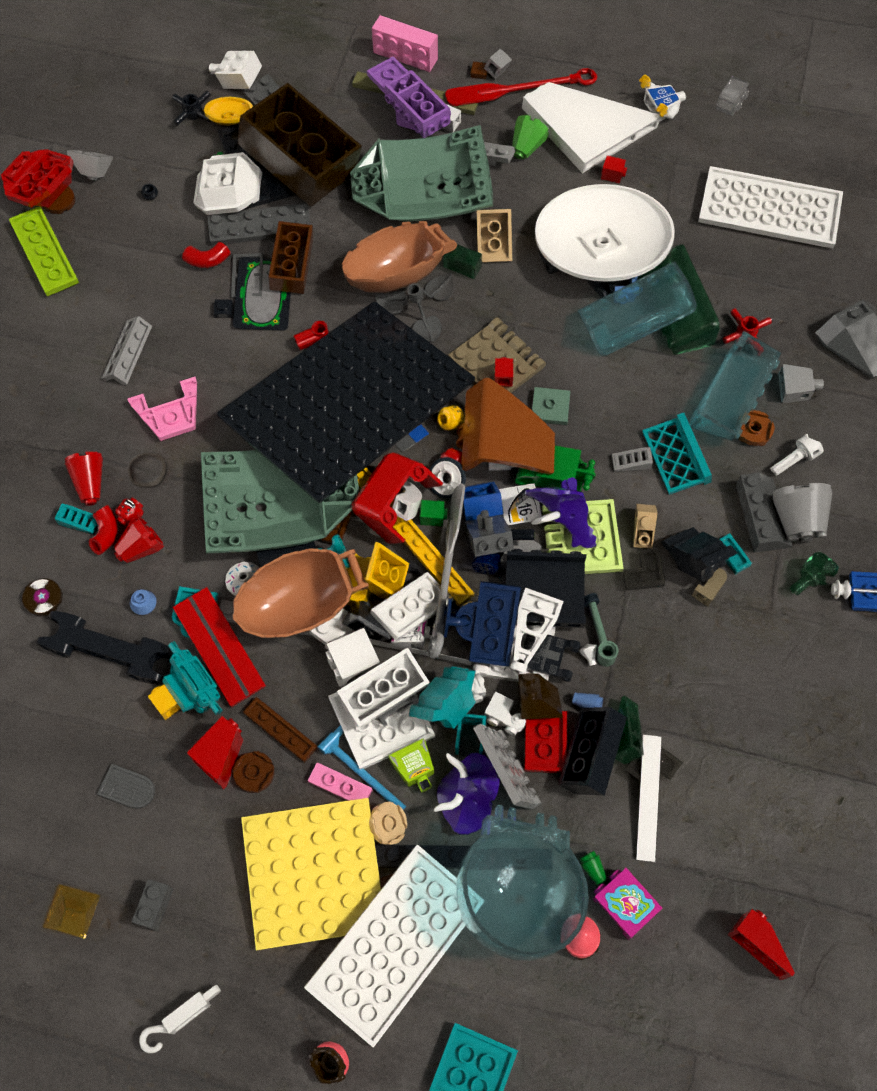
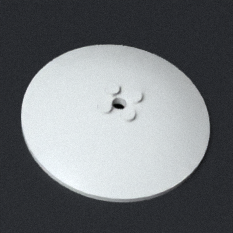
[535,184,675,281]

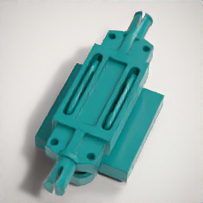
[162,641,223,715]

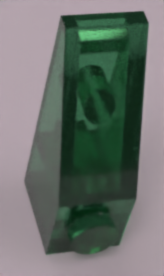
[615,696,644,765]

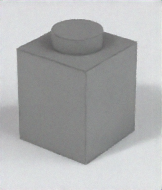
[484,49,512,79]

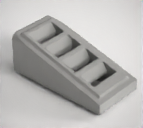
[612,447,653,472]

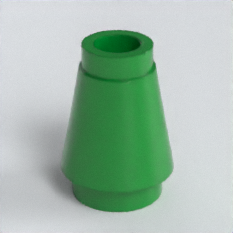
[580,851,607,885]

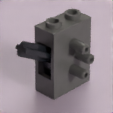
[464,510,535,557]

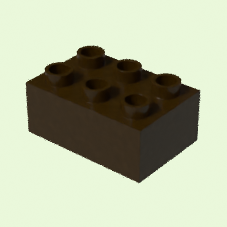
[237,82,362,207]

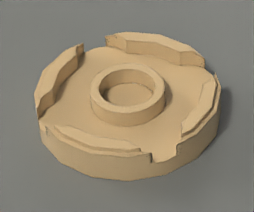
[369,801,408,845]

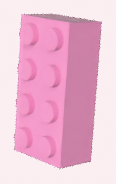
[372,15,438,72]

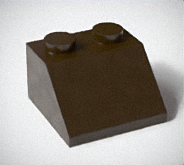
[518,673,562,719]

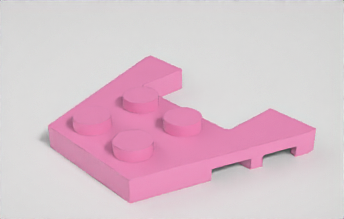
[128,377,197,441]

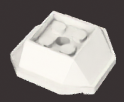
[193,152,262,215]

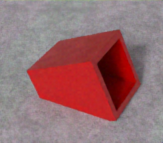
[187,716,243,790]

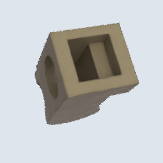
[692,568,727,607]

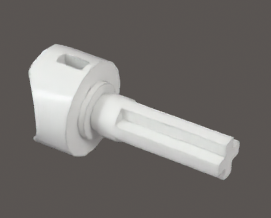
[770,434,824,476]

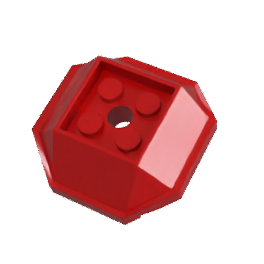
[1,149,73,207]

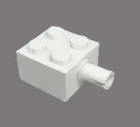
[209,50,262,89]

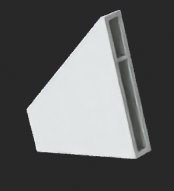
[522,82,661,173]

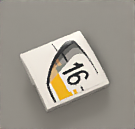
[499,483,542,525]

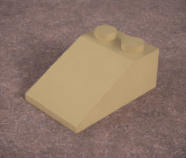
[477,209,512,263]

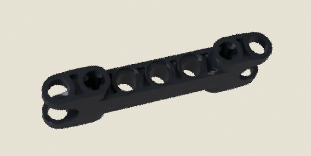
[36,611,173,685]

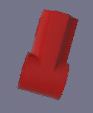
[293,321,329,350]

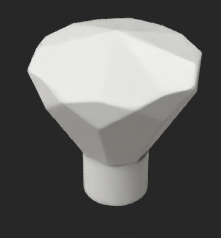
[579,644,598,666]

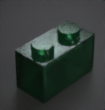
[444,244,482,279]

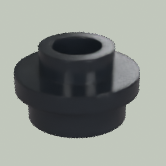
[141,184,158,200]

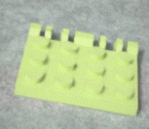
[542,499,624,574]

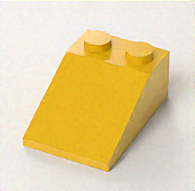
[365,542,409,599]

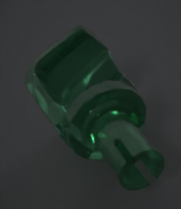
[789,552,839,596]

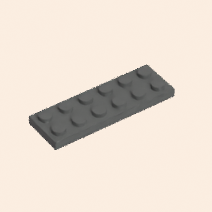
[208,203,311,246]

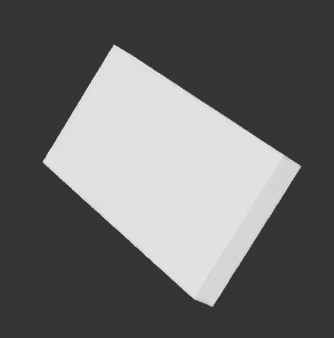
[370,572,454,642]

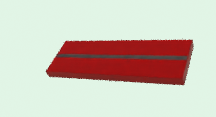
[173,587,266,707]

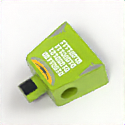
[388,738,434,793]

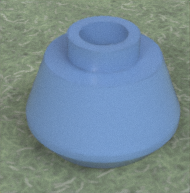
[130,590,157,615]

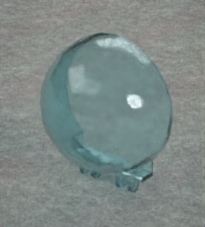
[456,805,589,961]

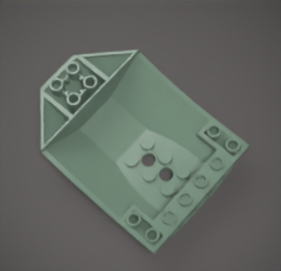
[350,125,493,221]
[201,450,359,553]

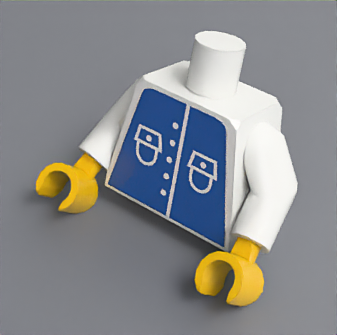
[639,75,686,122]

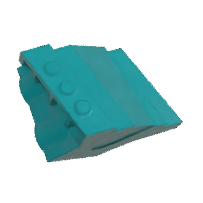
[409,666,476,729]

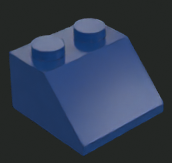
[462,482,503,521]

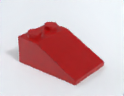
[728,909,795,980]

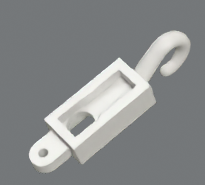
[139,985,221,1053]

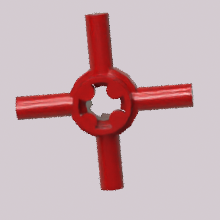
[723,308,772,353]

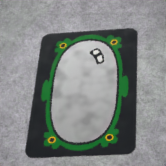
[233,257,291,330]

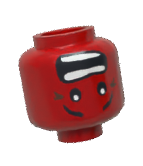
[115,497,144,526]

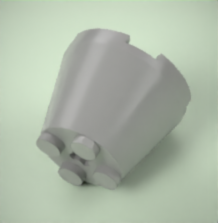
[772,483,832,542]

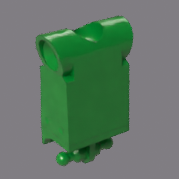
[515,446,596,492]

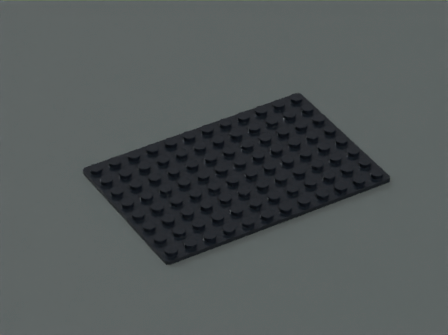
[217,302,475,503]

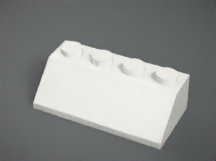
[337,648,430,729]

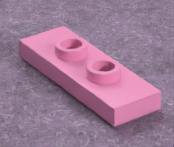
[308,763,373,801]

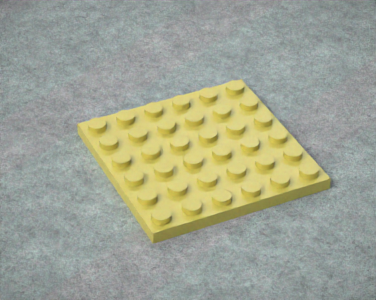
[241,798,381,950]

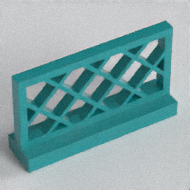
[642,413,712,495]

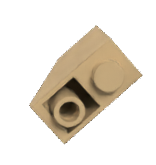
[633,504,657,549]

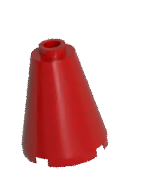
[64,451,103,506]

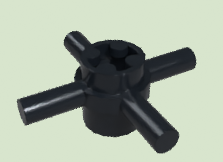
[172,91,211,126]

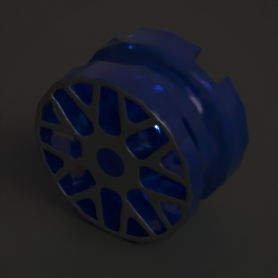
[472,553,501,575]

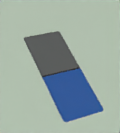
[395,425,429,452]

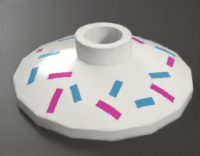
[225,562,259,596]

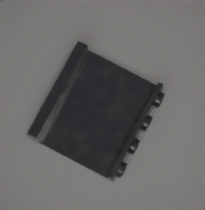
[506,549,586,628]

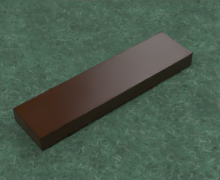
[243,697,317,763]

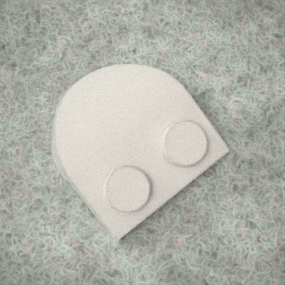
[309,609,355,649]

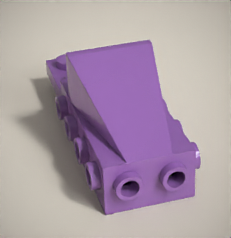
[367,56,451,138]

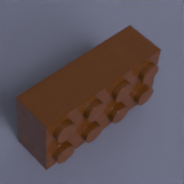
[268,221,313,294]

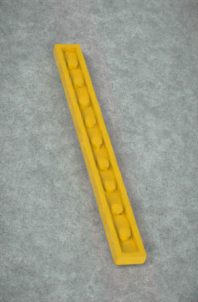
[357,467,474,607]

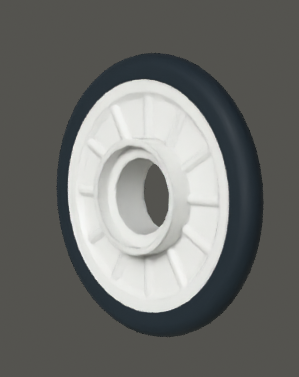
[429,457,466,499]

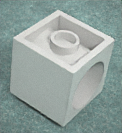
[325,628,380,687]

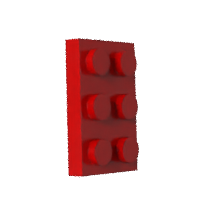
[524,711,567,773]

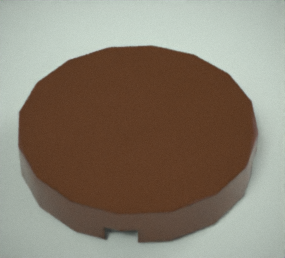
[44,186,76,214]
[233,751,275,793]

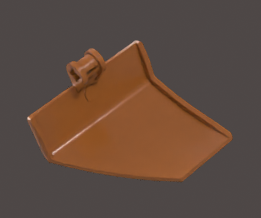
[456,378,555,475]

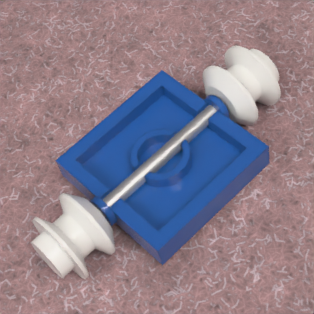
[831,571,877,612]

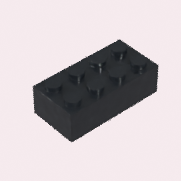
[558,707,627,796]

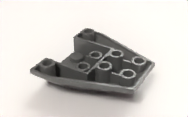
[814,300,877,379]

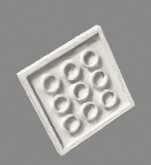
[328,692,435,769]

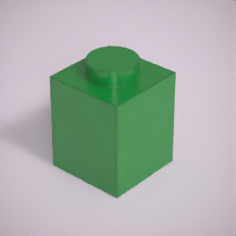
[420,500,448,527]

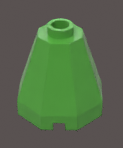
[512,115,549,159]

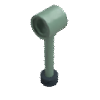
[584,593,618,667]

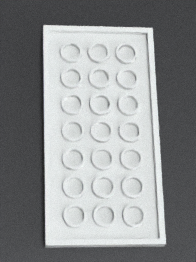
[698,166,843,249]
[304,845,484,1047]

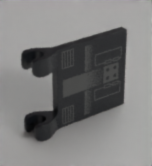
[519,629,581,682]

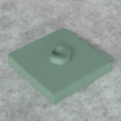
[532,387,570,425]

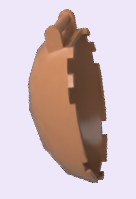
[342,221,457,293]
[233,549,369,638]

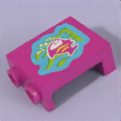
[593,868,662,940]

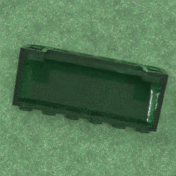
[638,244,720,355]

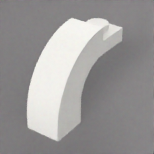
[392,481,422,521]

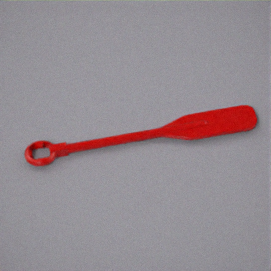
[445,68,597,106]

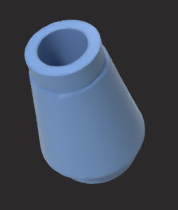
[572,692,604,708]

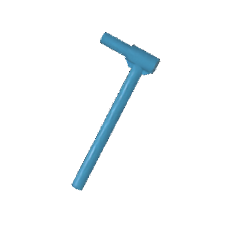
[317,725,406,810]

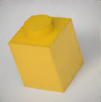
[148,685,181,720]

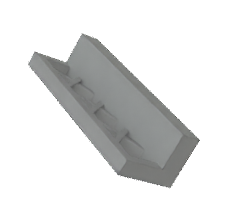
[101,316,152,385]

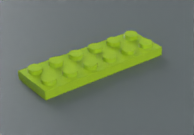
[9,206,79,296]

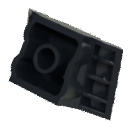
[660,527,738,582]

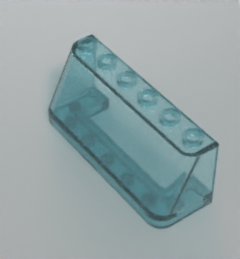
[578,261,697,356]
[689,331,781,441]

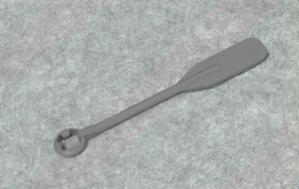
[428,483,465,659]

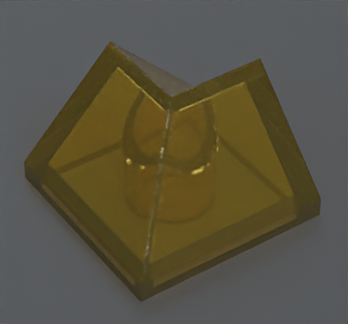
[43,884,100,939]

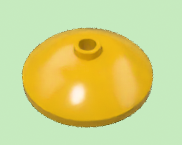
[204,97,253,126]

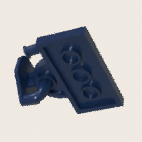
[443,581,521,667]

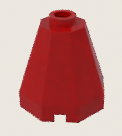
[114,515,164,563]

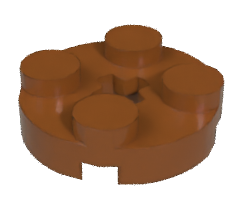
[736,410,775,446]

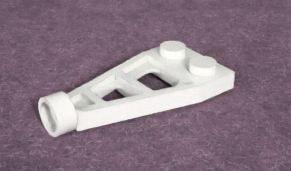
[510,588,563,674]

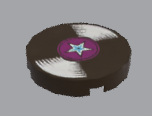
[22,578,63,616]

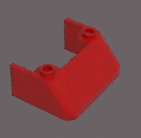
[352,453,443,544]

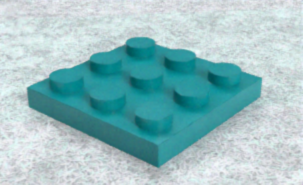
[429,1023,518,1091]

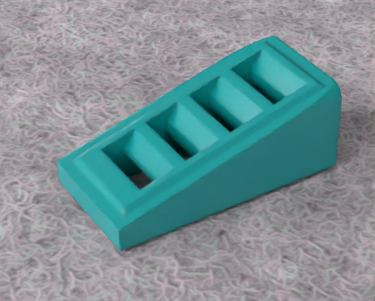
[55,503,98,534]

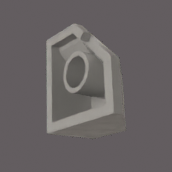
[67,150,113,180]

